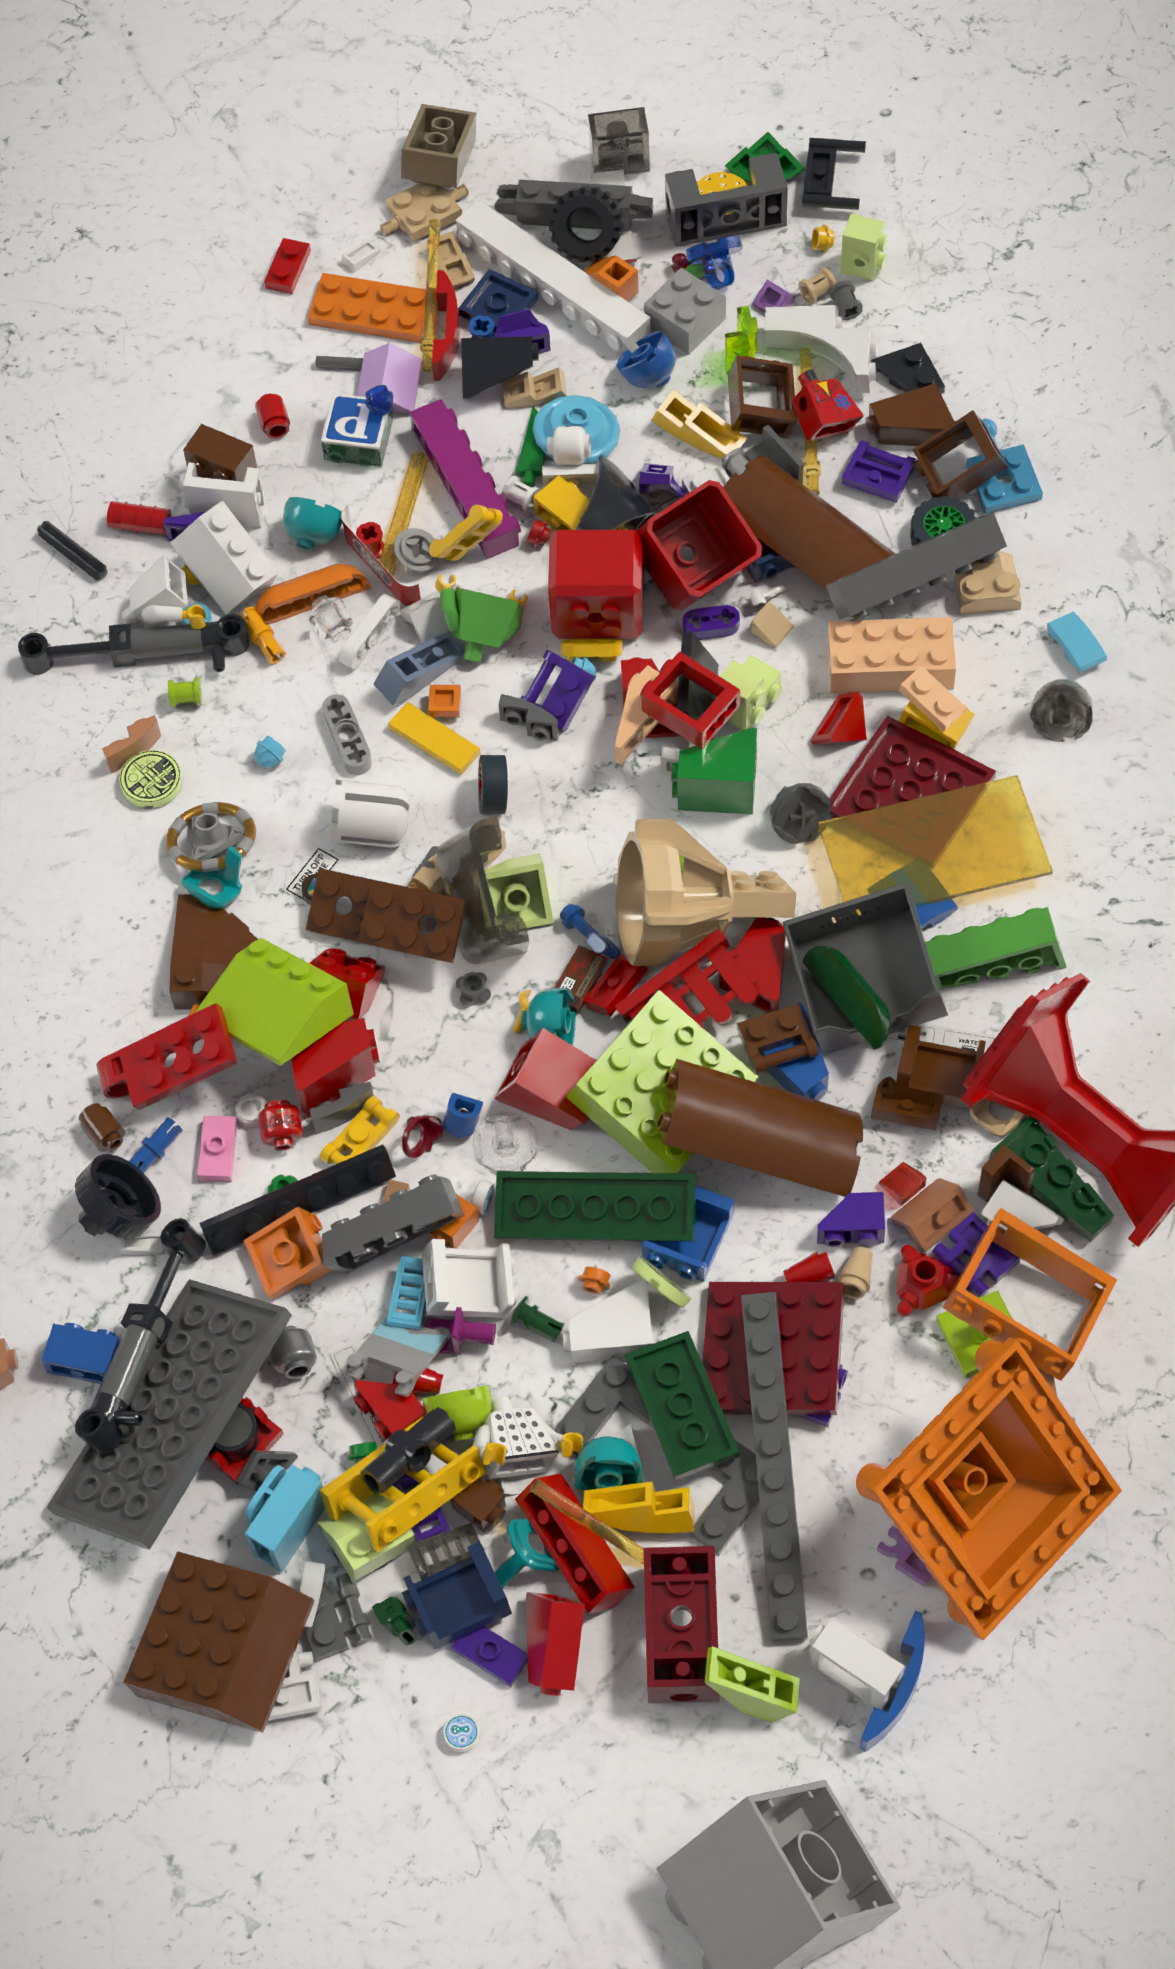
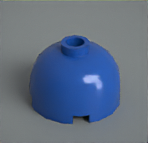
[616,331,677,388]

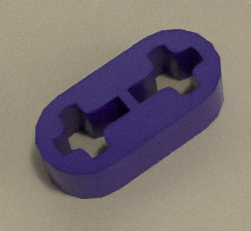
[682,605,740,640]

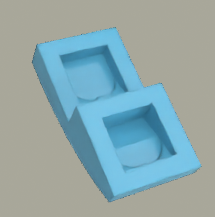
[1047,611,1107,673]

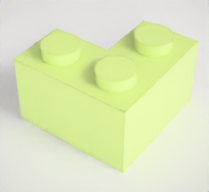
[716,655,783,730]

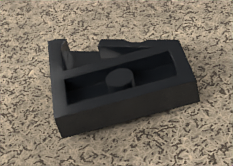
[871,342,945,394]

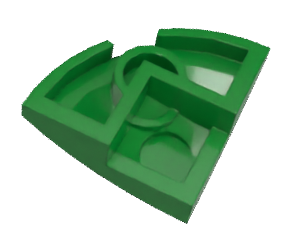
[725,132,805,183]

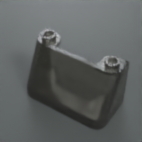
[437,816,530,964]

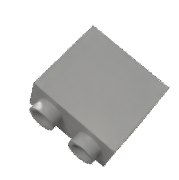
[657,1780,901,1969]

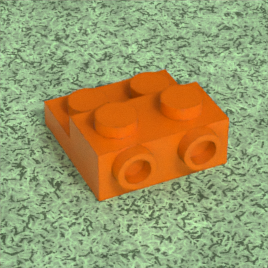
[243,1207,333,1300]

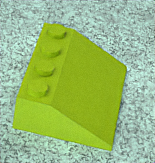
[195,938,353,1066]

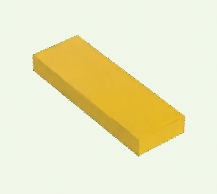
[388,702,481,775]

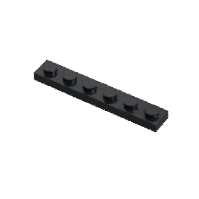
[199,1144,396,1256]

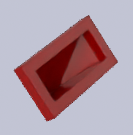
[810,692,867,745]

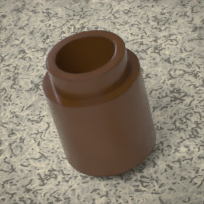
[78,1103,125,1152]

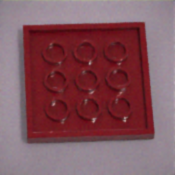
[830,715,996,870]
[702,1282,845,1415]

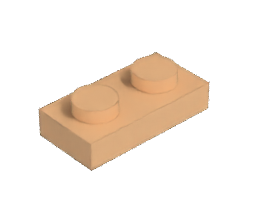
[898,666,967,732]

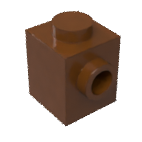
[450,1477,506,1533]

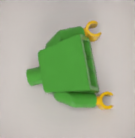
[435,574,528,662]

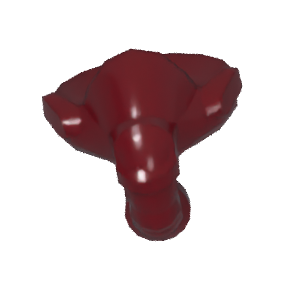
[402,1114,444,1158]

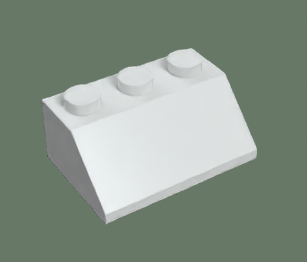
[170,501,278,615]

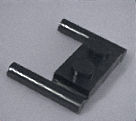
[802,137,866,210]

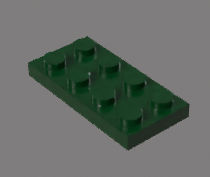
[625,1331,740,1481]

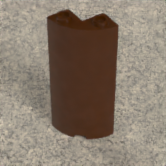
[723,456,896,590]
[656,1058,863,1197]

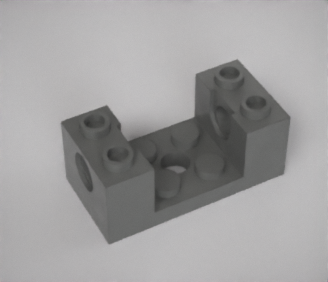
[665,153,788,247]

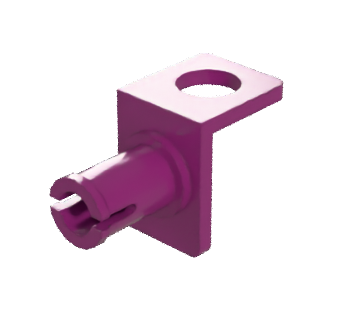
[425,1307,496,1355]

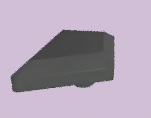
[237,1450,298,1491]

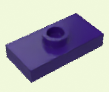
[451,1627,528,1687]

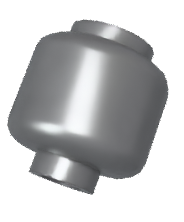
[270,1326,317,1379]

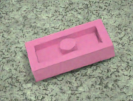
[197,1116,238,1182]

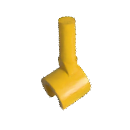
[512,990,531,1034]

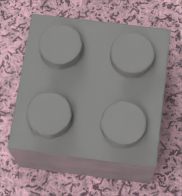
[644,268,726,354]

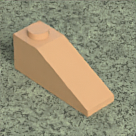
[615,665,678,765]

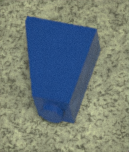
[760,1002,829,1101]

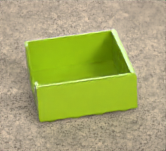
[565,990,759,1173]

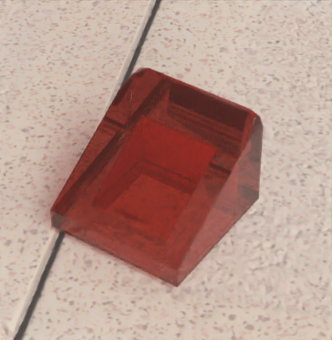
[879,1162,927,1206]

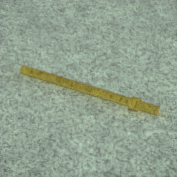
[420,219,441,372]
[799,348,821,495]

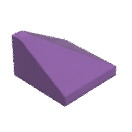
[752,279,795,312]

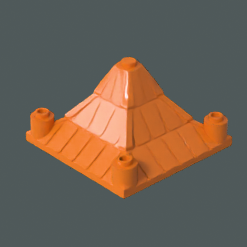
[856,1337,1122,1640]

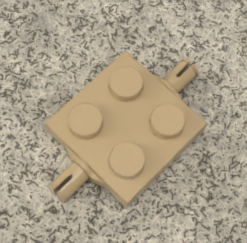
[379,182,469,241]

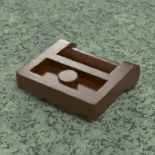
[737,1004,819,1075]

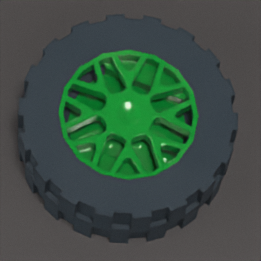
[910,496,977,546]

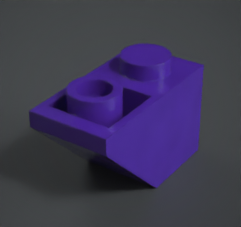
[817,1192,886,1247]

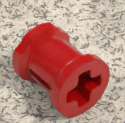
[356,522,385,559]

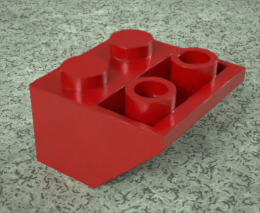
[309,948,386,1019]

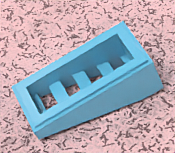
[387,1256,426,1330]

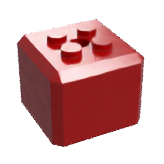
[637,480,762,611]
[548,530,644,639]

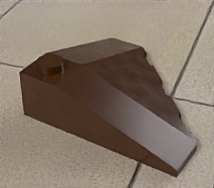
[169,893,258,1010]

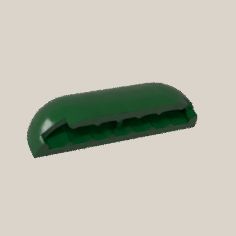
[802,946,891,1050]

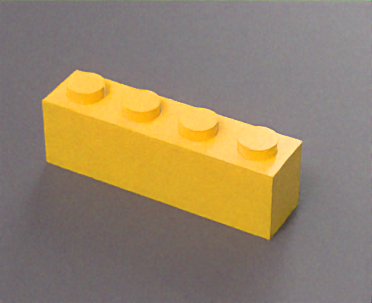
[533,475,628,531]

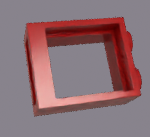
[640,651,740,749]

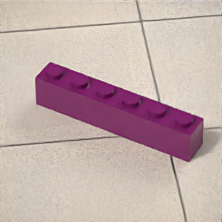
[409,399,521,559]

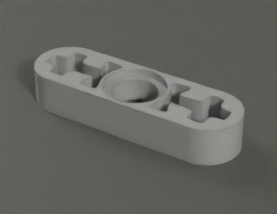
[322,694,372,775]

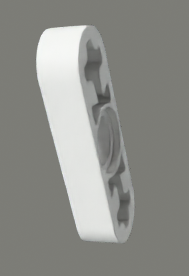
[339,594,400,669]

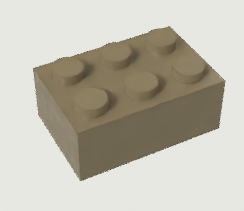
[401,104,477,188]

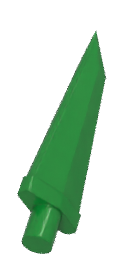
[515,405,544,488]

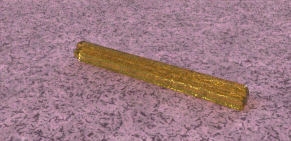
[380,451,429,576]

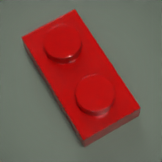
[264,238,311,294]
[583,954,649,1017]

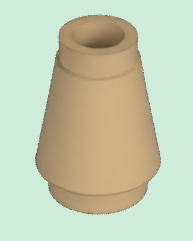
[837,1247,873,1299]

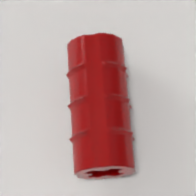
[107,501,172,536]

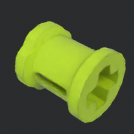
[168,677,202,708]

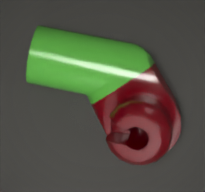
[671,253,714,278]

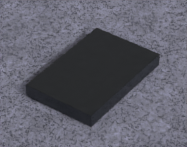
[676,632,719,741]

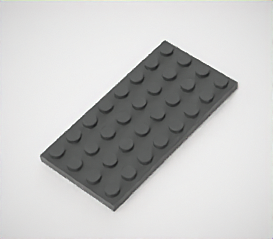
[46,1279,292,1550]

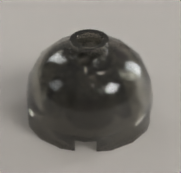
[1030,679,1093,742]

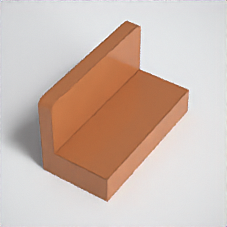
[891,1178,974,1252]

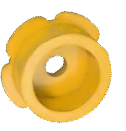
[812,224,835,253]

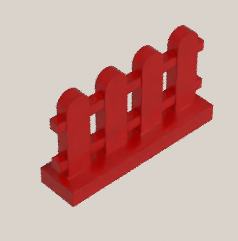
[615,928,758,1030]

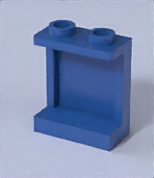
[641,1186,734,1282]

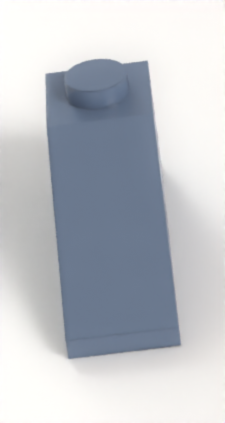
[373,631,465,706]

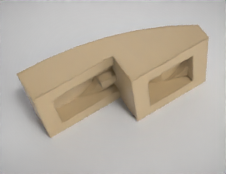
[426,231,475,288]
[502,367,567,408]

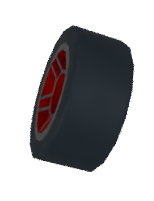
[478,755,508,814]

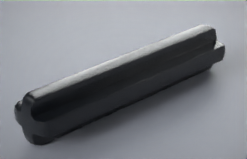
[37,521,108,581]

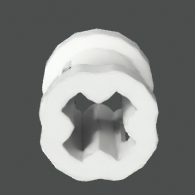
[501,476,541,513]

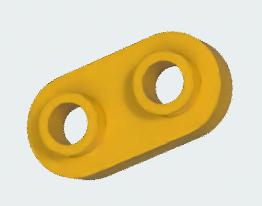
[561,638,622,662]

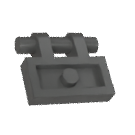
[299,1573,372,1662]

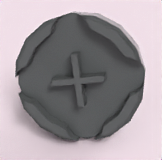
[769,783,832,844]

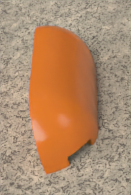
[255,563,371,625]

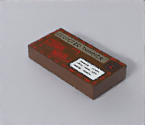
[555,945,608,1014]

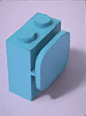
[244,1465,325,1573]

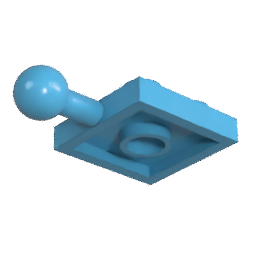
[966,418,1043,514]

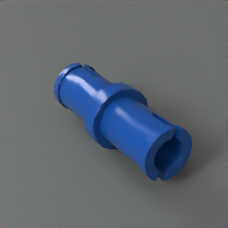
[129,1117,183,1173]

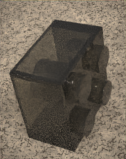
[588,107,650,175]

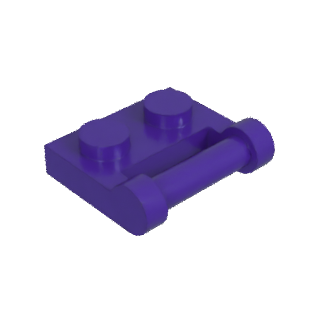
[841,440,917,503]
[520,649,596,731]

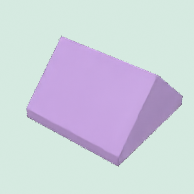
[357,343,422,414]

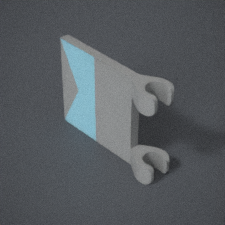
[346,1315,449,1397]

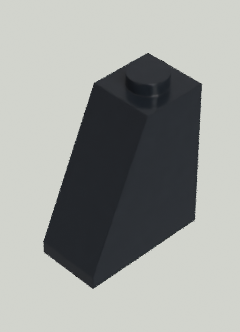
[461,336,539,399]

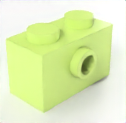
[841,214,888,281]

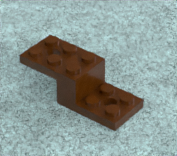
[305,868,467,963]

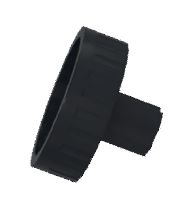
[75,1154,161,1240]

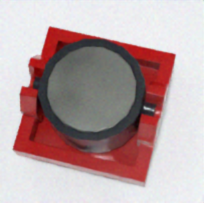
[205,1397,284,1485]

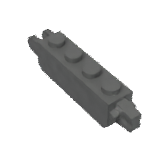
[494,179,654,231]

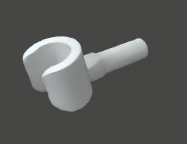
[748,584,786,614]

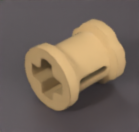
[798,267,837,304]

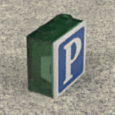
[321,393,393,467]

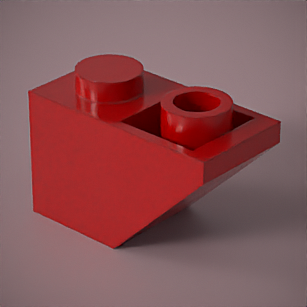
[353,1380,426,1441]

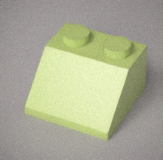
[317,1494,415,1582]

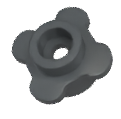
[456,972,491,1006]

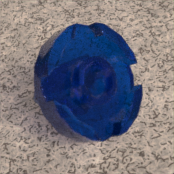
[685,236,743,290]

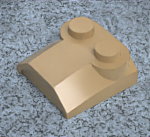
[953,550,1022,614]

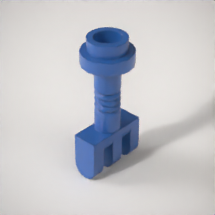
[560,904,621,959]

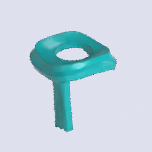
[181,846,242,909]
[495,1519,560,1589]

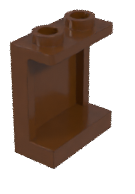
[894,1025,986,1109]

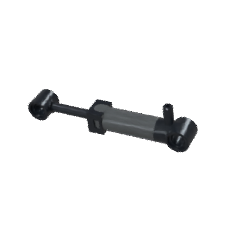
[18,614,250,675]
[75,1218,206,1455]

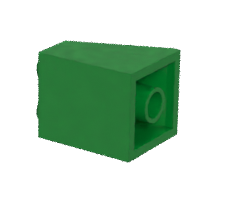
[671,728,757,814]

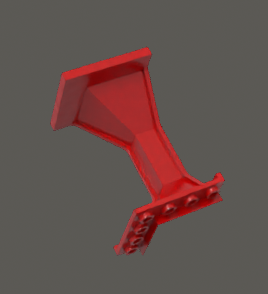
[960,973,1175,1247]

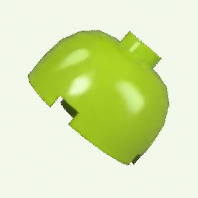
[422,1385,492,1441]

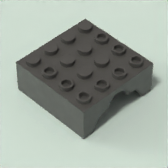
[782,882,948,1054]

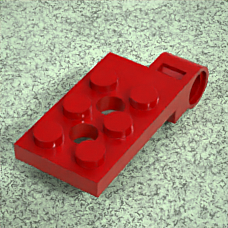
[96,1003,238,1111]

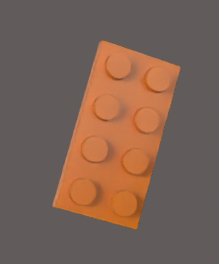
[308,273,434,343]

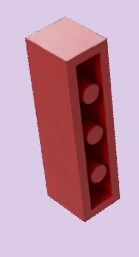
[515,1473,635,1614]

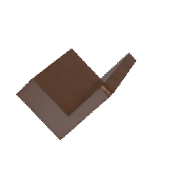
[977,1145,1035,1203]

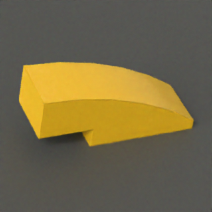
[651,390,747,459]
[583,1481,695,1533]

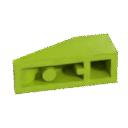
[705,1646,800,1723]

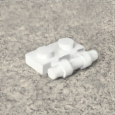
[268,1651,322,1721]

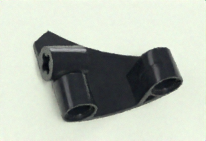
[576,455,657,531]

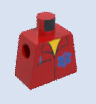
[792,369,864,442]

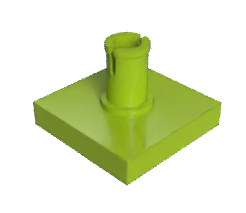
[936,1291,1012,1379]

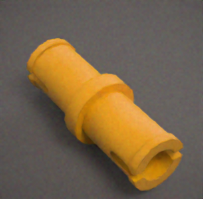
[239,606,286,664]

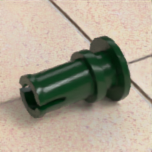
[510,1296,565,1343]

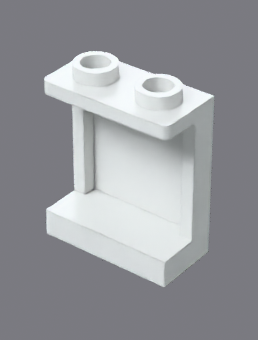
[180,462,266,528]
[422,1239,518,1318]

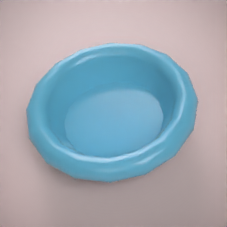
[532,395,621,464]

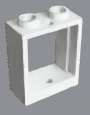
[809,1618,905,1711]

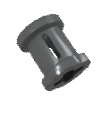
[829,281,863,320]

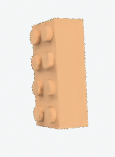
[827,617,956,693]

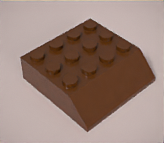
[123,1551,315,1733]

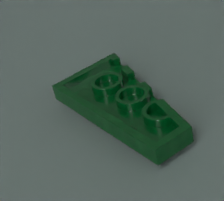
[989,1116,1114,1242]

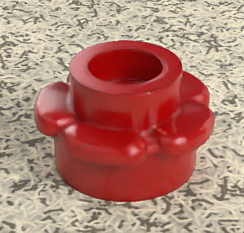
[526,519,551,548]

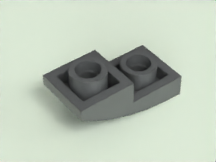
[498,694,559,741]
[310,1082,374,1134]

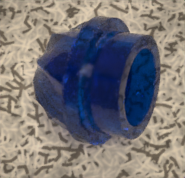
[365,385,394,416]

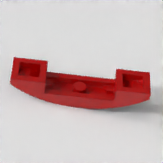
[432,270,460,381]

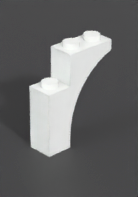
[764,305,877,393]

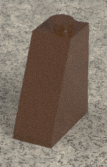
[865,383,955,446]

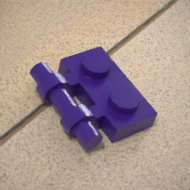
[932,1212,1021,1297]

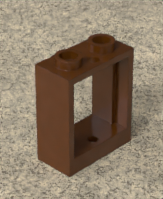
[727,355,797,439]
[912,410,1008,499]

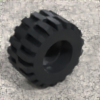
[548,185,624,263]

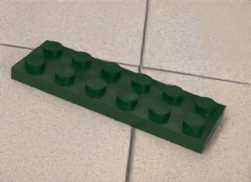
[494,1171,697,1242]

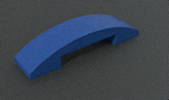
[859,1610,925,1752]

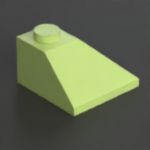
[480,853,554,935]

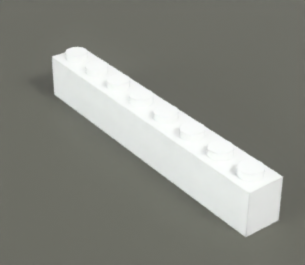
[456,200,651,353]

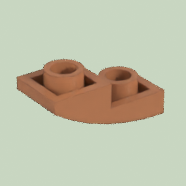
[102,715,161,774]

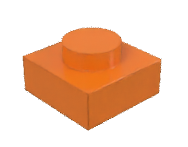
[428,685,461,718]

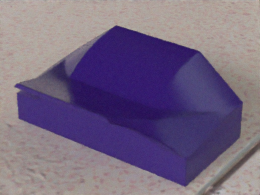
[493,309,551,354]
[639,463,686,497]

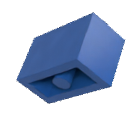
[41,1322,120,1384]

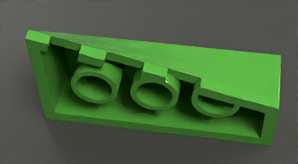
[926,907,1067,989]

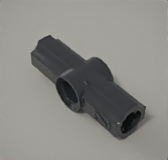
[360,1407,456,1495]

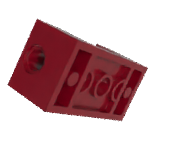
[643,1546,720,1703]

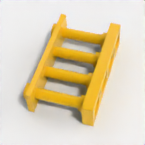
[320,1414,485,1552]

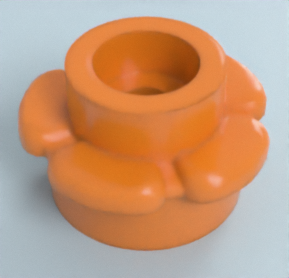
[578,1266,611,1294]

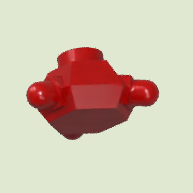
[896,1245,959,1317]

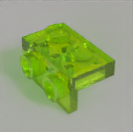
[725,306,758,374]

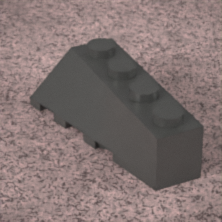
[322,1174,465,1273]

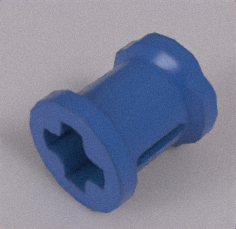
[468,315,495,338]

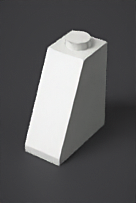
[563,1280,653,1363]

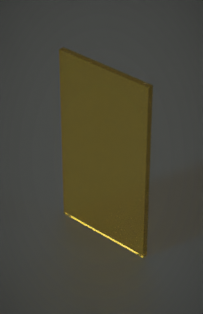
[818,775,1053,915]

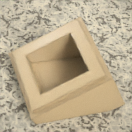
[751,602,794,648]

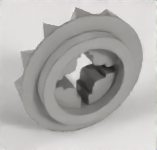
[393,528,440,574]

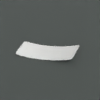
[300,1561,325,1627]

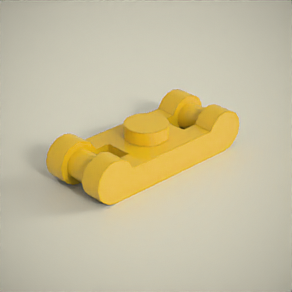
[429,505,503,561]
[320,1096,400,1165]

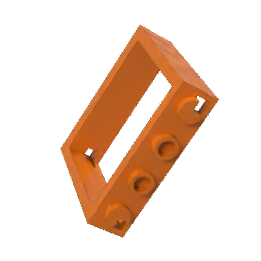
[942,1208,1117,1381]

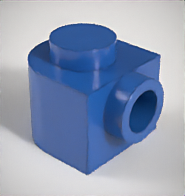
[443,1092,484,1138]

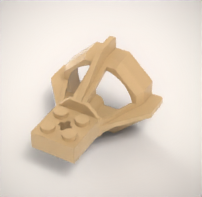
[613,819,796,966]

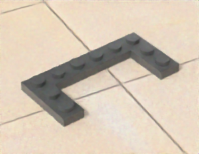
[554,1356,760,1556]

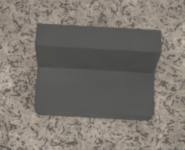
[745,425,804,484]

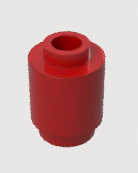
[255,393,290,439]

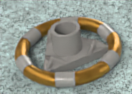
[166,802,256,872]

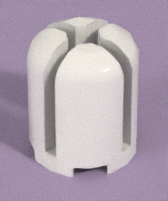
[330,779,410,848]

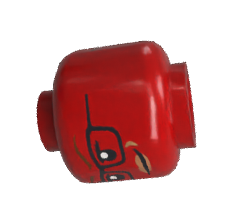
[258,1100,303,1151]

